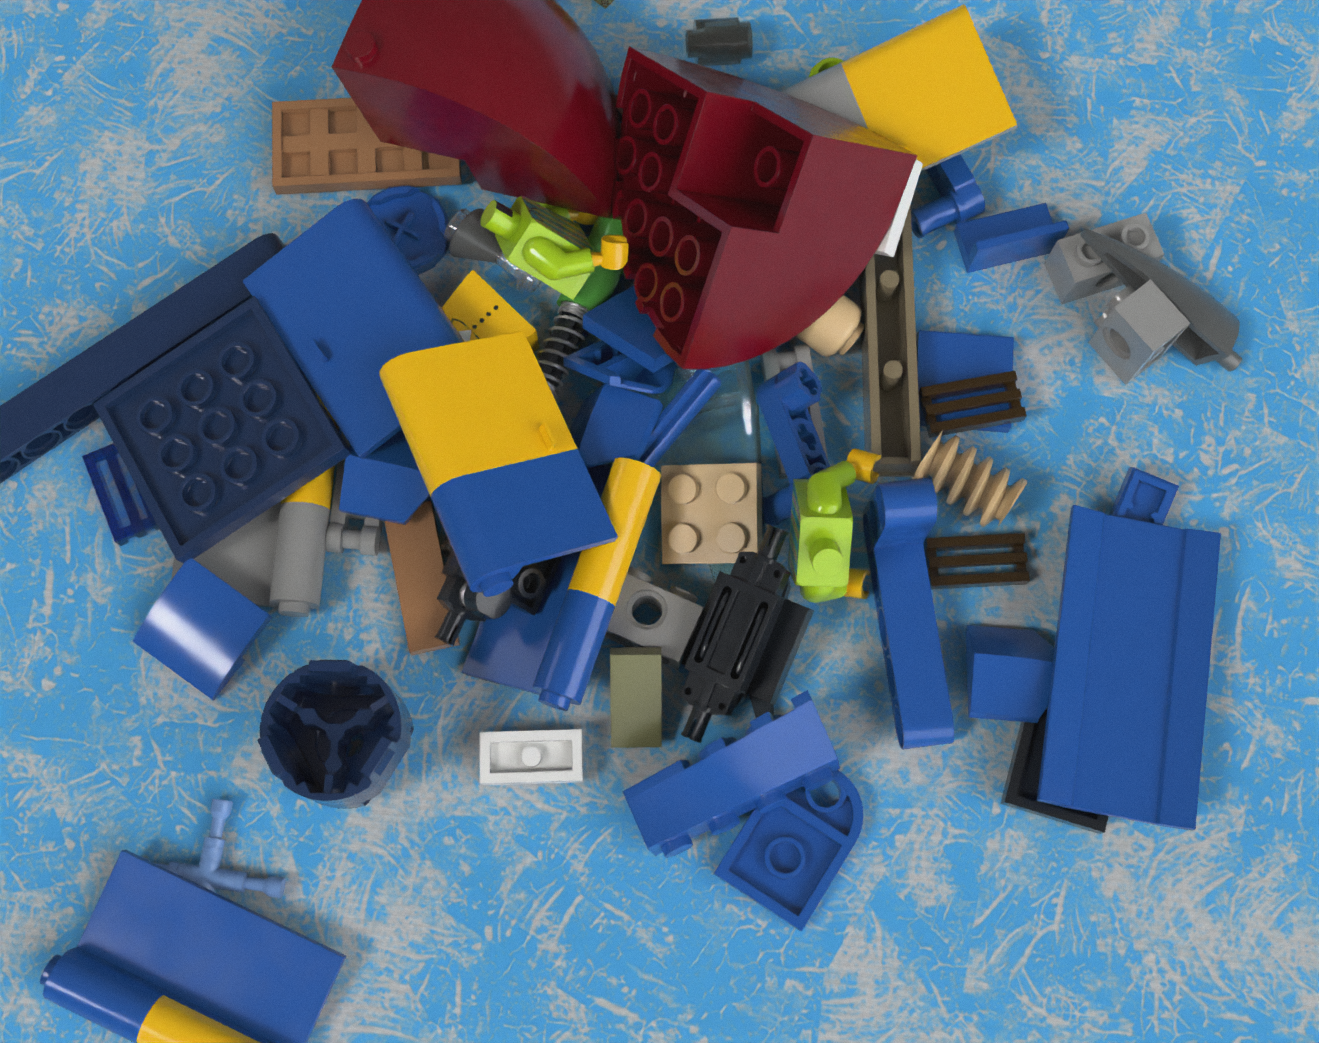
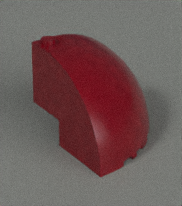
[331,0,621,219]
[611,46,918,369]

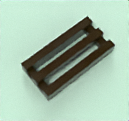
[918,371,1027,438]
[924,533,1030,590]

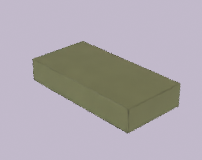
[610,647,662,748]

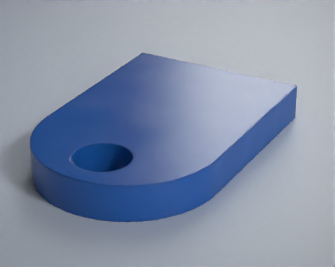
[714,770,863,931]

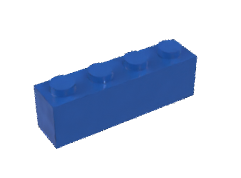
[622,690,840,858]

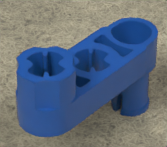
[911,154,985,238]
[756,362,830,526]

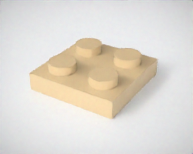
[661,463,762,564]

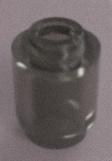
[685,17,753,66]

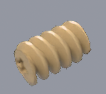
[913,430,1027,527]

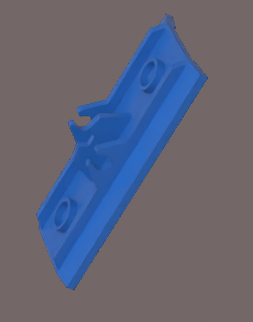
[1037,505,1221,831]

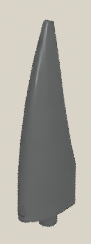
[1080,229,1242,372]

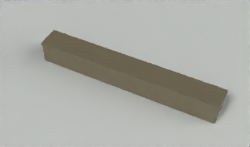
[859,204,921,477]

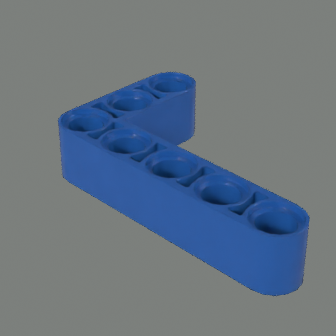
[863,477,955,750]

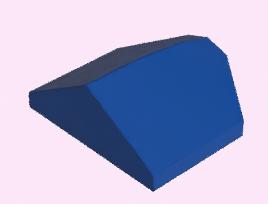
[563,340,676,394]
[569,383,664,467]
[339,430,430,525]
[965,625,1055,723]

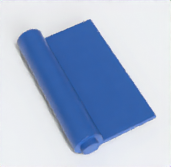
[243,199,465,459]

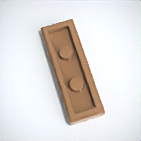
[384,501,460,656]

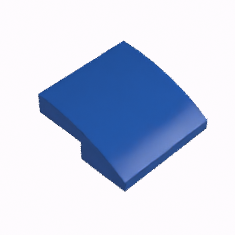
[133,558,273,700]

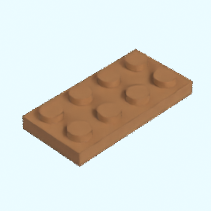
[272,98,462,195]

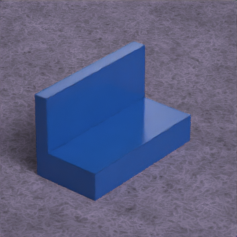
[954,203,1069,273]

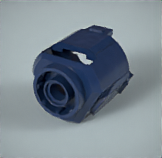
[257,660,414,809]

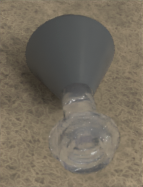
[444,208,542,293]

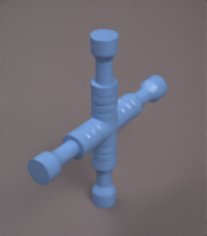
[142,799,286,899]

